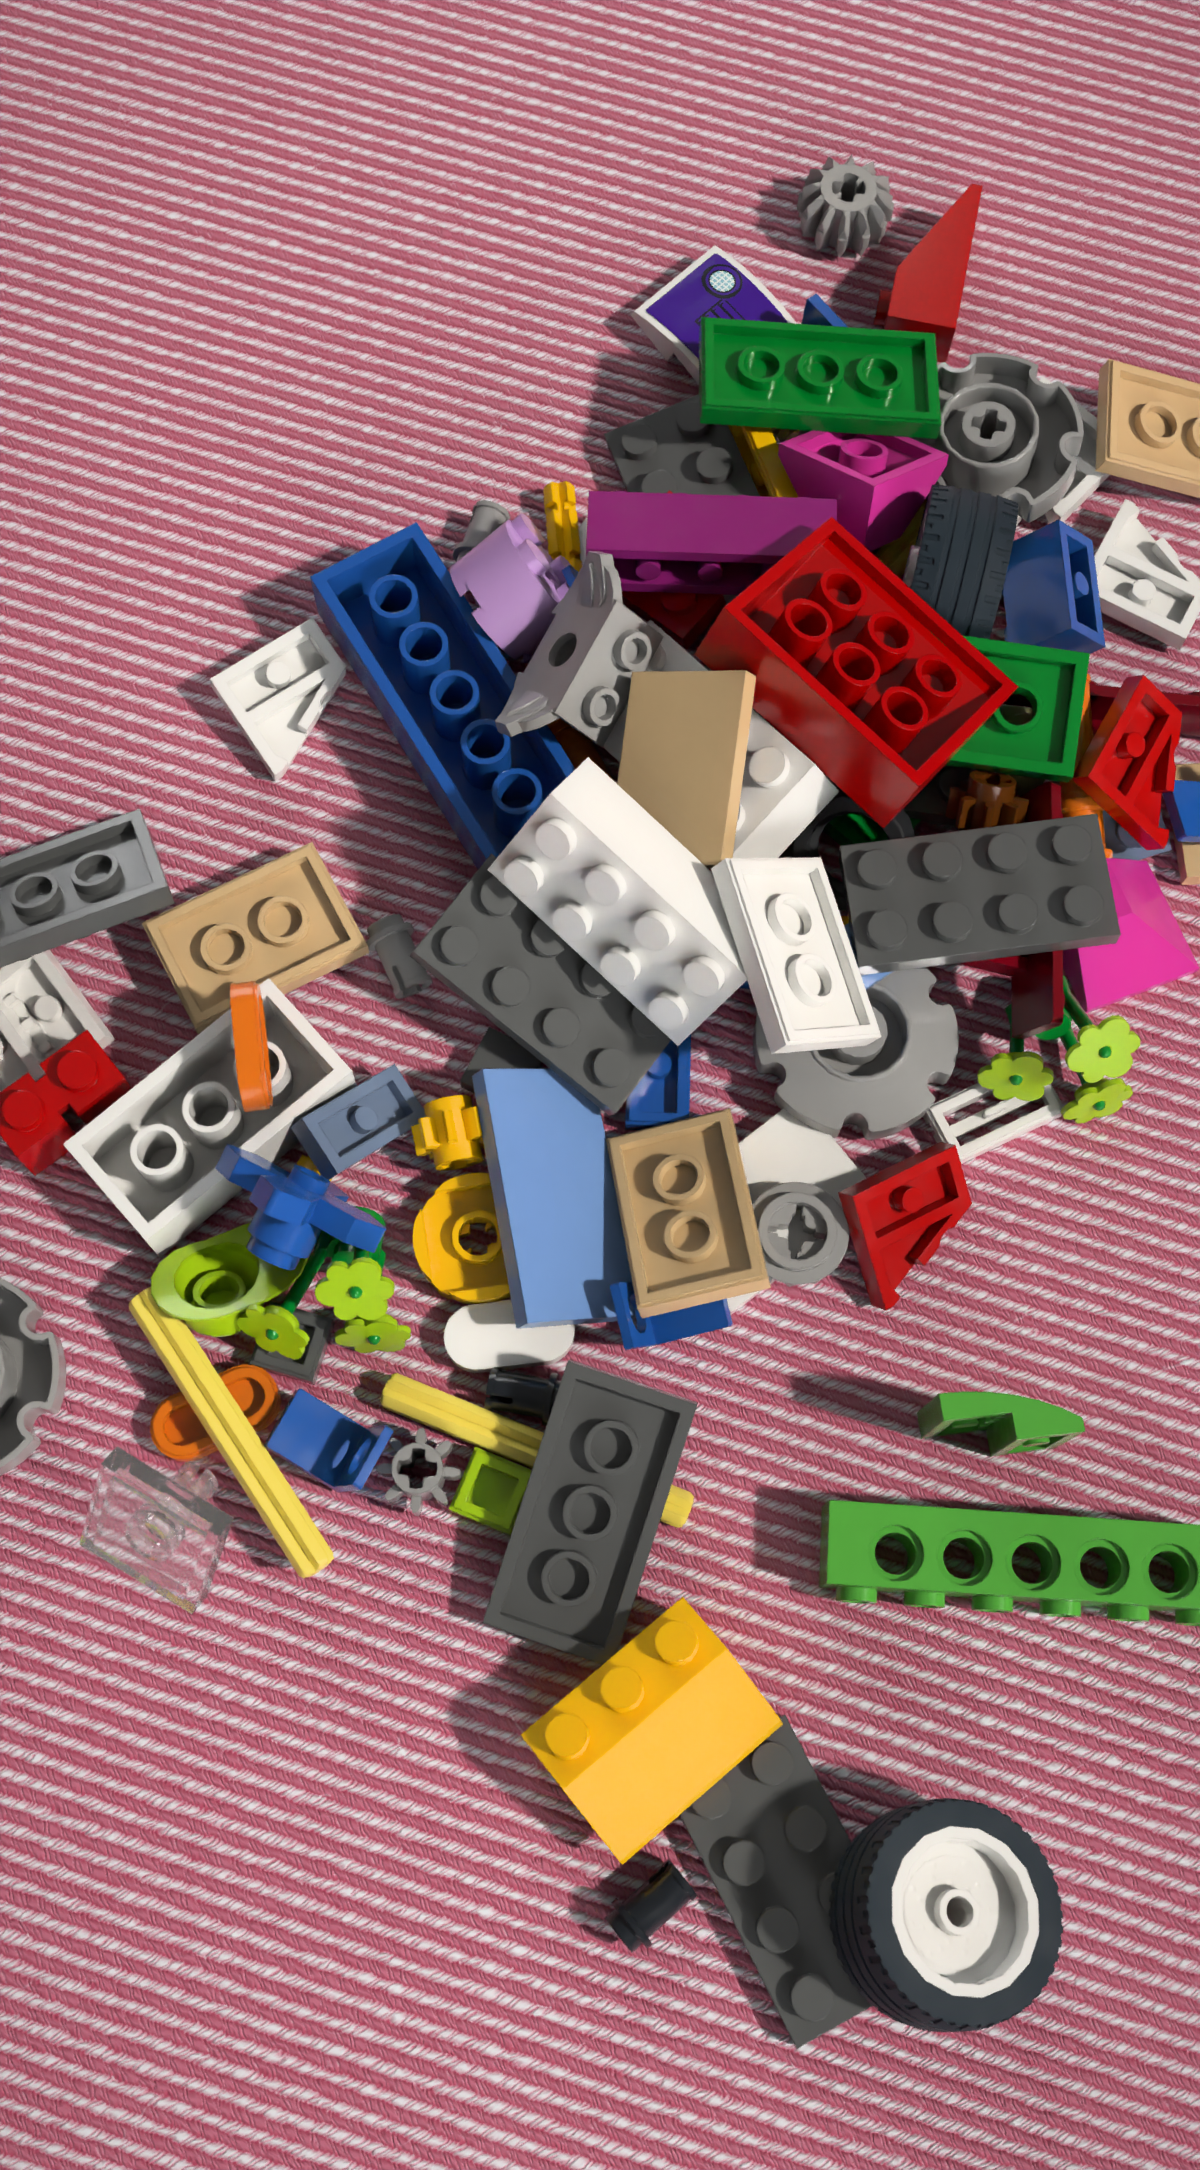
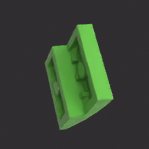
[917,1391,1085,1457]

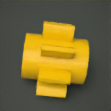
[411,1095,484,1171]

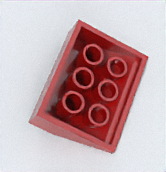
[695,516,1018,828]

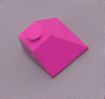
[778,431,949,552]
[1063,858,1199,1013]

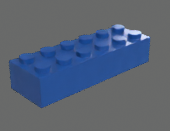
[310,522,575,869]

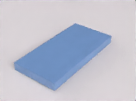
[472,1069,636,1329]

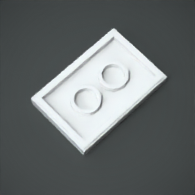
[711,857,881,1054]
[727,1108,866,1315]

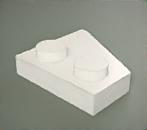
[210,617,346,782]

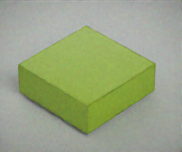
[449,1447,532,1536]

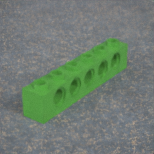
[819,1500,1200,1626]

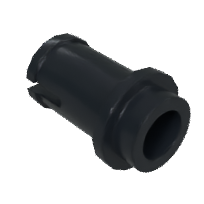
[485,1368,561,1426]
[605,1859,697,1953]

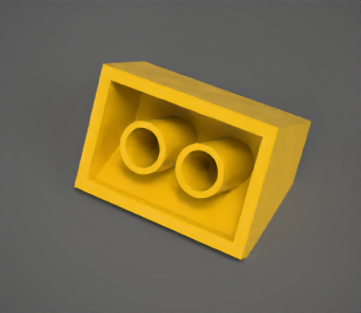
[520,1597,783,1865]

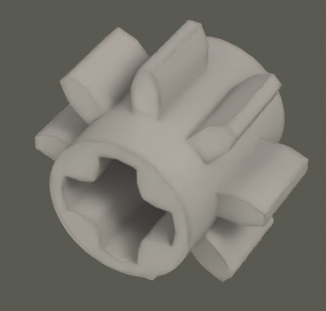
[376,1428,462,1516]

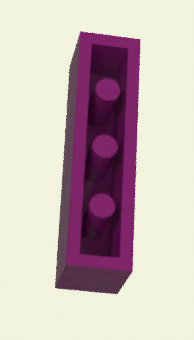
[586,491,837,595]

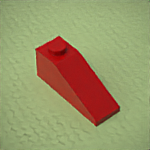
[873,184,983,362]

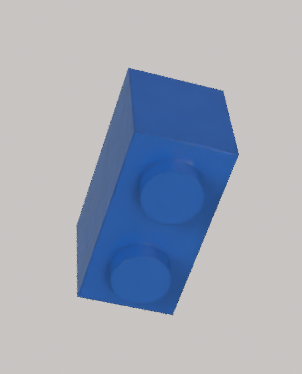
[1002,519,1105,654]

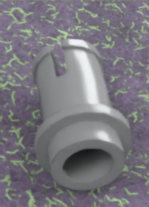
[452,500,510,563]
[366,914,433,999]

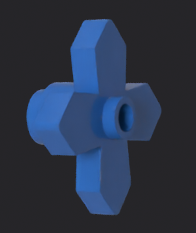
[215,1144,387,1270]

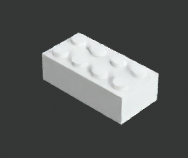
[603,620,839,858]
[487,757,747,1046]
[63,978,357,1258]

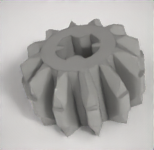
[797,154,894,258]

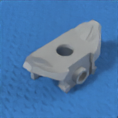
[495,551,664,747]

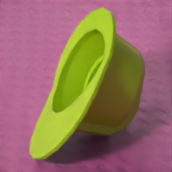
[151,1223,308,1337]

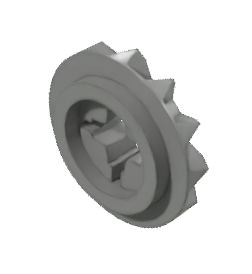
[753,1182,849,1287]

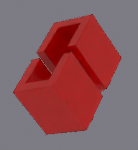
[0,1030,132,1176]

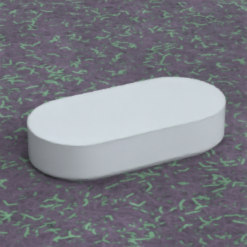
[444,1300,575,1373]

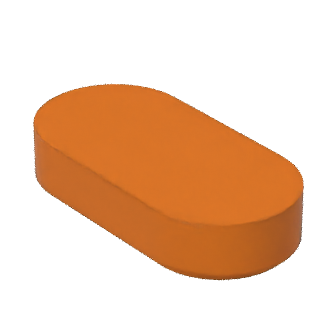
[230,981,273,1112]
[150,1364,281,1462]

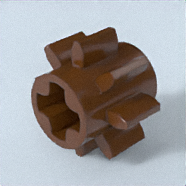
[945,770,1029,831]

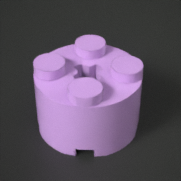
[450,513,573,663]

